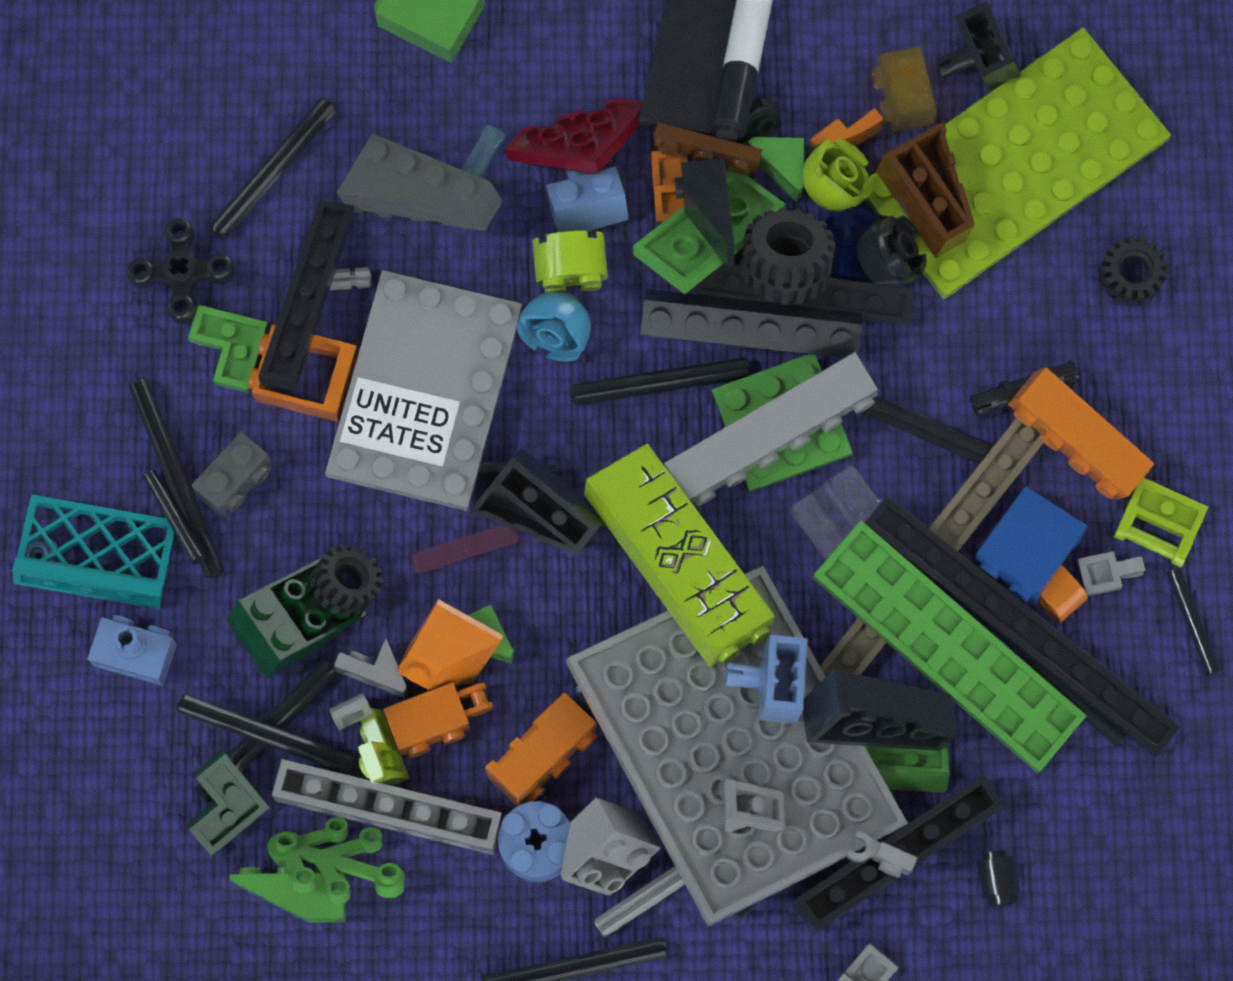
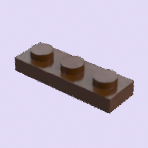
[654,122,762,175]

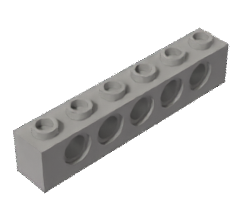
[272,759,503,855]

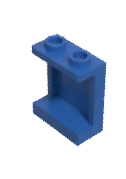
[974,486,1088,606]

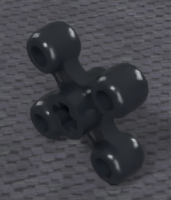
[126,218,236,325]

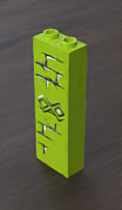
[584,443,775,668]

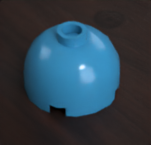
[516,292,591,362]

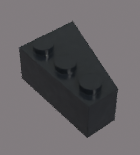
[469,448,603,555]

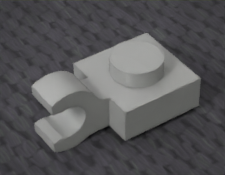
[1077,551,1145,596]
[846,831,917,878]

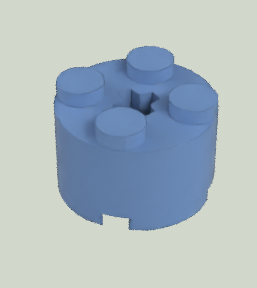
[498,802,570,882]

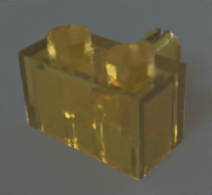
[872,46,937,133]

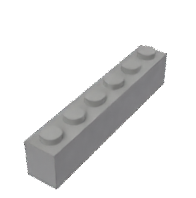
[664,352,878,506]

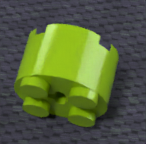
[532,231,608,293]

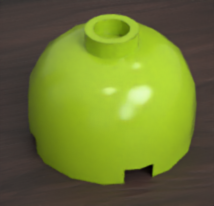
[802,139,875,212]

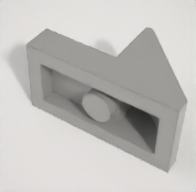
[334,639,408,699]
[724,780,786,832]

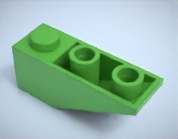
[230,867,347,923]

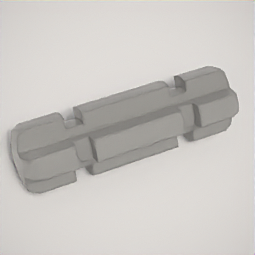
[329,267,372,291]

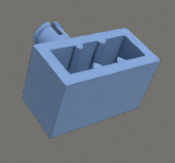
[546,167,629,232]
[87,615,177,686]
[724,634,807,724]

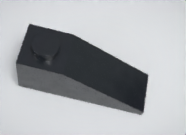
[675,159,734,266]

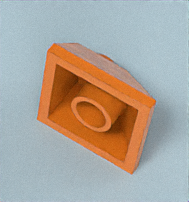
[396,599,504,690]

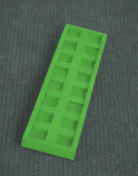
[811,520,1086,773]

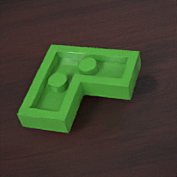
[188,305,269,393]

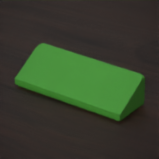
[865,746,949,793]

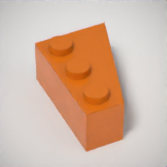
[485,692,597,806]

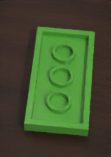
[633,170,786,294]

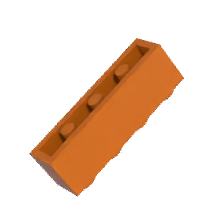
[1008,367,1155,500]

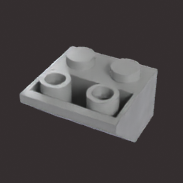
[560,797,661,896]

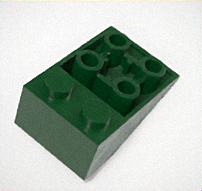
[226,558,367,679]

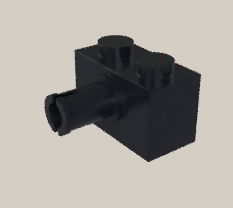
[935,1,1021,90]

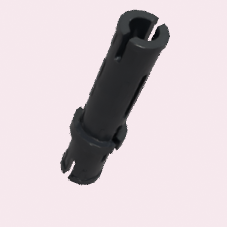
[970,360,1079,418]

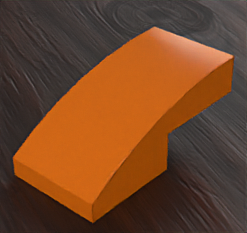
[808,108,884,154]
[651,151,688,222]

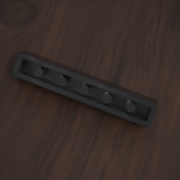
[640,289,862,358]
[792,775,1004,935]

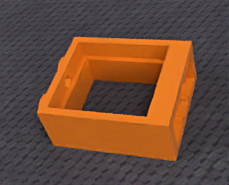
[248,324,358,423]

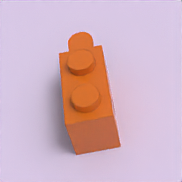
[383,682,494,758]

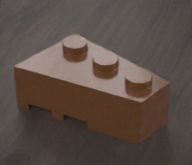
[876,122,975,258]

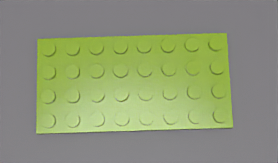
[865,28,1171,300]

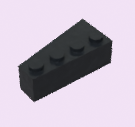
[802,670,957,751]

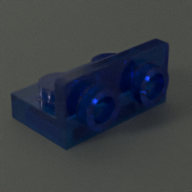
[825,206,883,283]

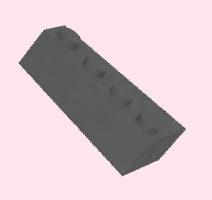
[337,133,503,231]

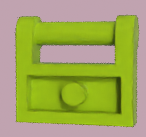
[1113,478,1208,568]

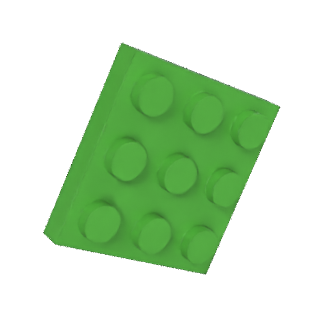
[712,354,853,493]

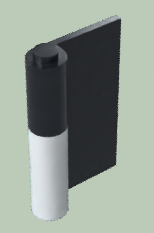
[639,0,773,142]

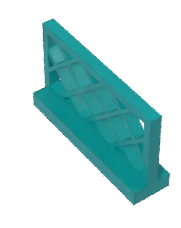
[12,494,175,609]

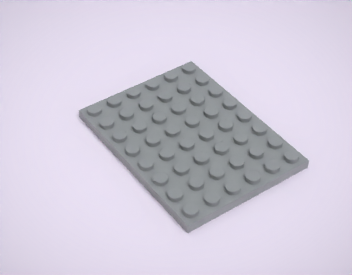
[566,566,908,927]

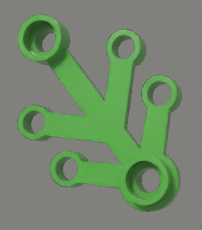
[268,817,405,904]

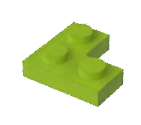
[358,708,410,785]

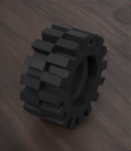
[1099,235,1169,306]
[310,544,383,617]

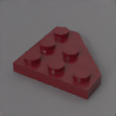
[504,98,643,174]

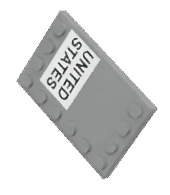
[325,270,523,511]

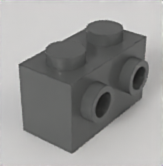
[191,432,273,519]

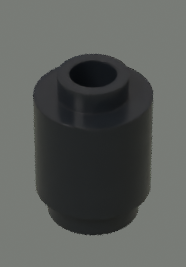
[976,850,1020,907]

